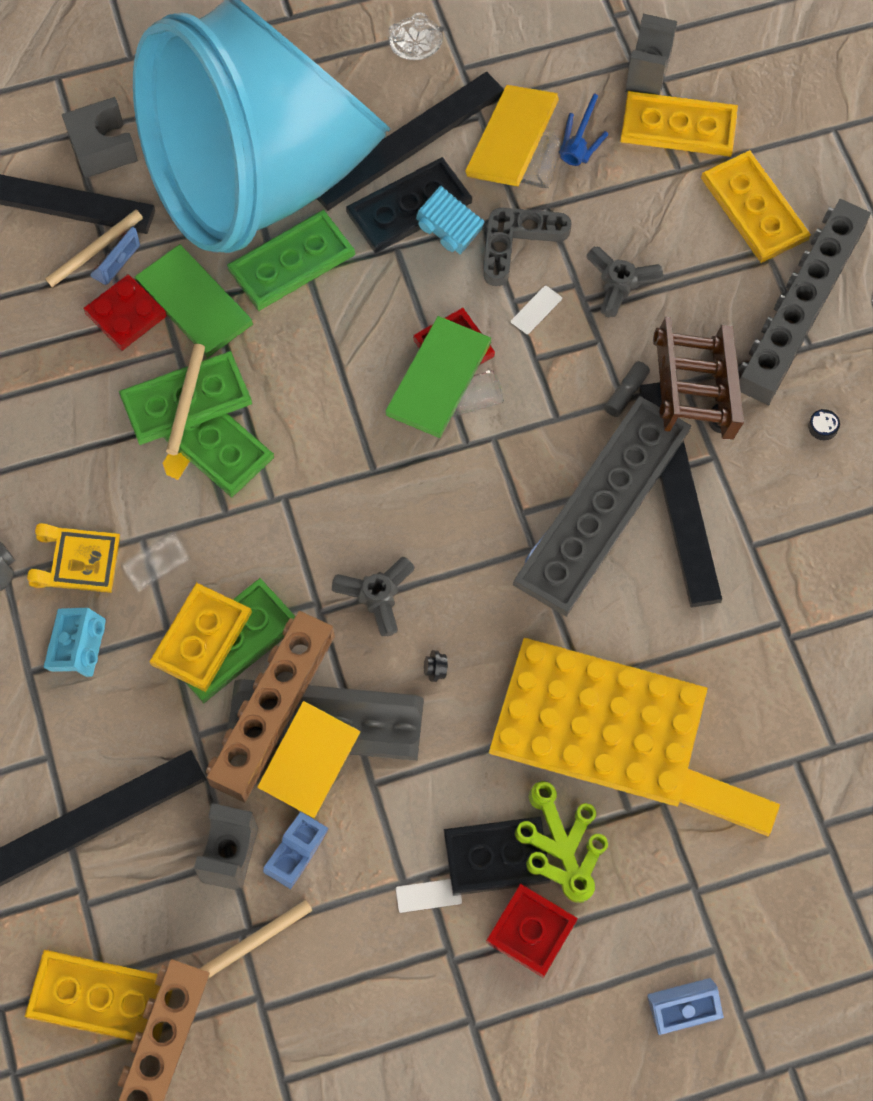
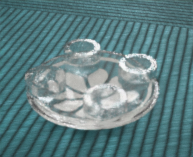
[388,13,443,60]

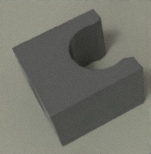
[625,13,677,95]
[62,97,138,178]
[194,803,258,891]

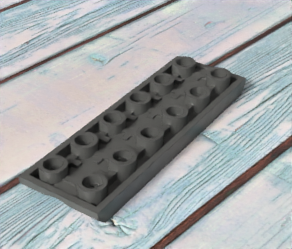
[227,679,424,761]

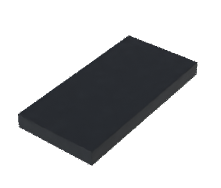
[346,157,472,254]

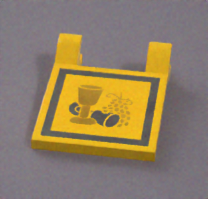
[27,523,120,593]

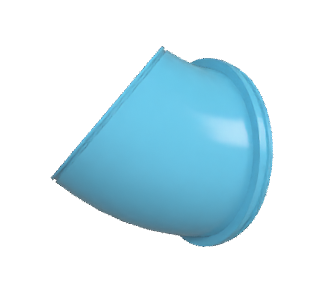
[133,0,391,253]

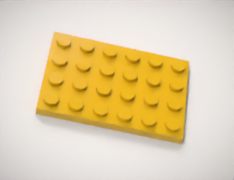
[489,638,708,807]

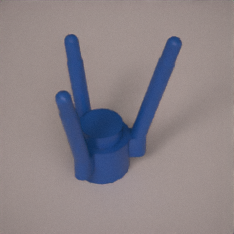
[559,93,608,166]

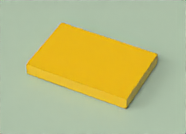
[149,582,252,692]
[257,701,361,818]

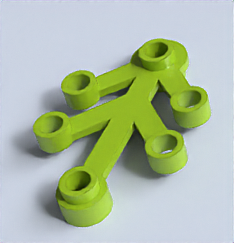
[515,781,608,903]

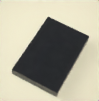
[444,816,551,896]

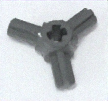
[587,246,663,318]
[332,557,415,637]

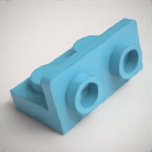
[44,608,106,677]

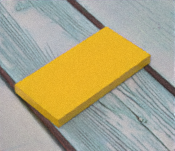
[465,85,559,187]
[621,91,738,157]
[701,150,811,263]
[24,950,172,1042]

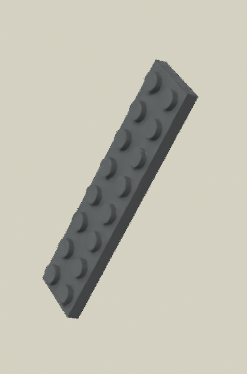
[513,396,692,617]

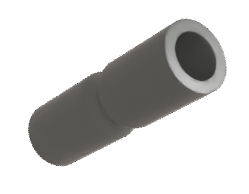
[604,361,650,417]

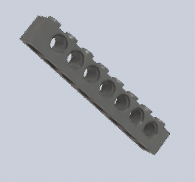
[738,199,872,406]

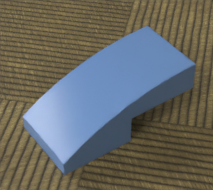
[263,812,328,889]

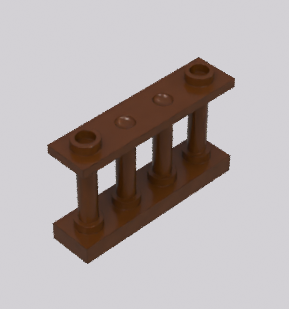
[653,317,744,440]

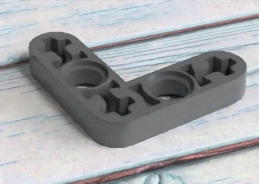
[483,208,572,286]

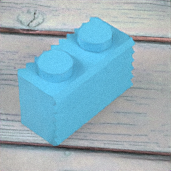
[416,186,485,255]

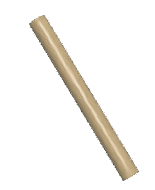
[45,209,143,288]
[166,344,205,455]
[199,899,313,979]

